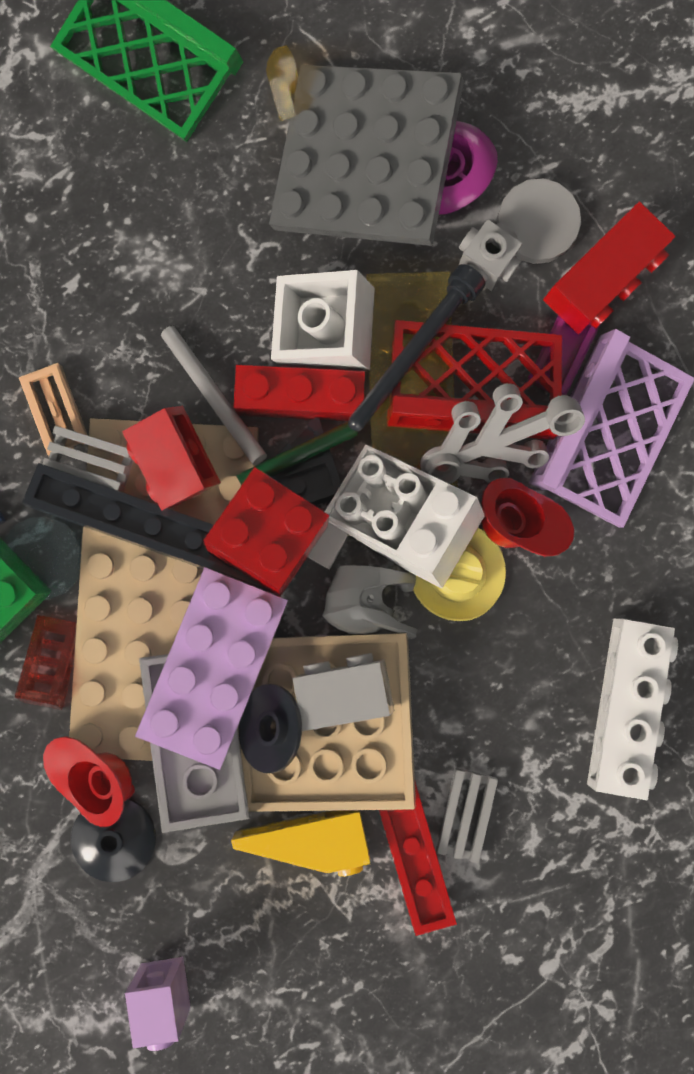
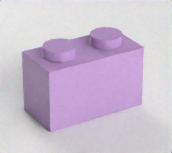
[125,957,191,1051]

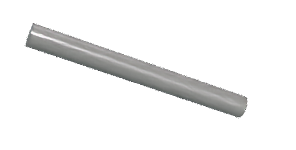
[161,326,267,465]

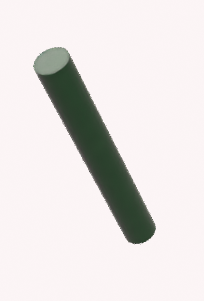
[236,421,358,485]

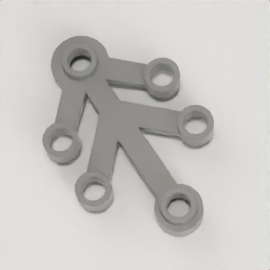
[420,384,585,484]

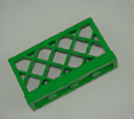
[50,0,244,142]

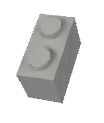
[292,653,395,731]

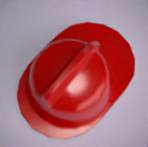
[481,478,574,556]
[43,736,135,827]

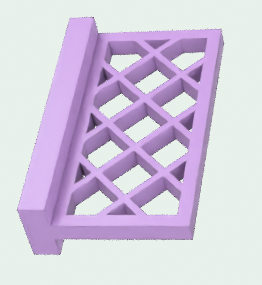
[529,329,694,528]

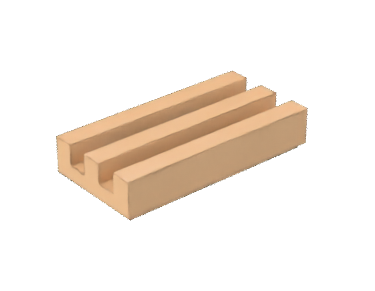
[19,363,88,456]

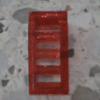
[15,615,77,710]

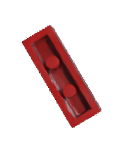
[543,201,676,335]
[234,365,365,421]

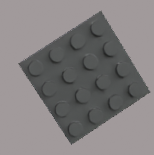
[269,65,464,246]

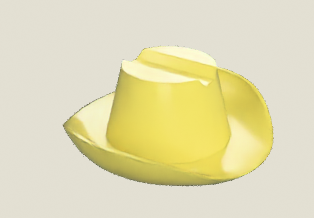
[410,528,506,621]

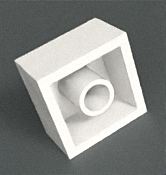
[271,270,375,371]

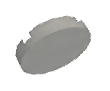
[497,178,581,264]

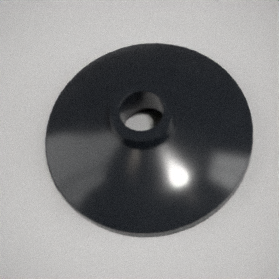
[238,684,302,773]
[71,799,156,882]

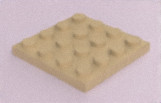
[241,633,416,812]

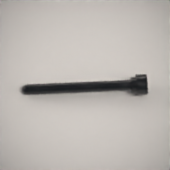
[348,264,486,431]

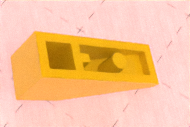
[231,810,370,876]

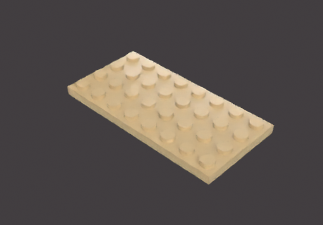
[69,418,259,761]

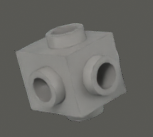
[459,219,523,291]

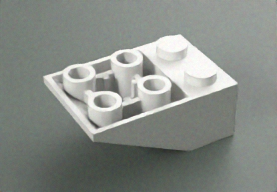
[325,445,484,589]

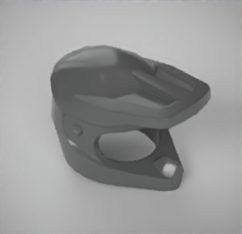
[322,565,418,639]

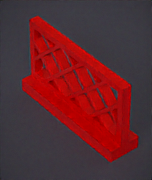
[387,320,562,440]

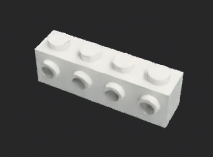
[587,618,678,800]

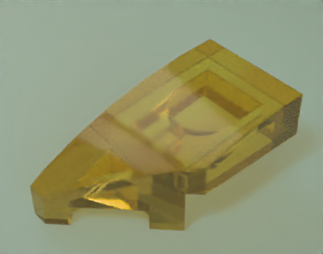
[266,45,298,121]

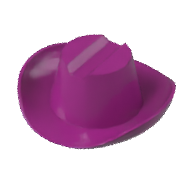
[439,121,498,215]

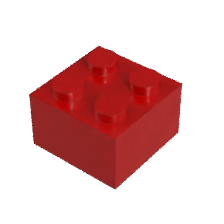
[204,467,330,597]

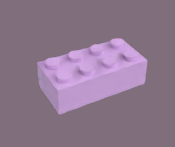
[135,567,288,770]

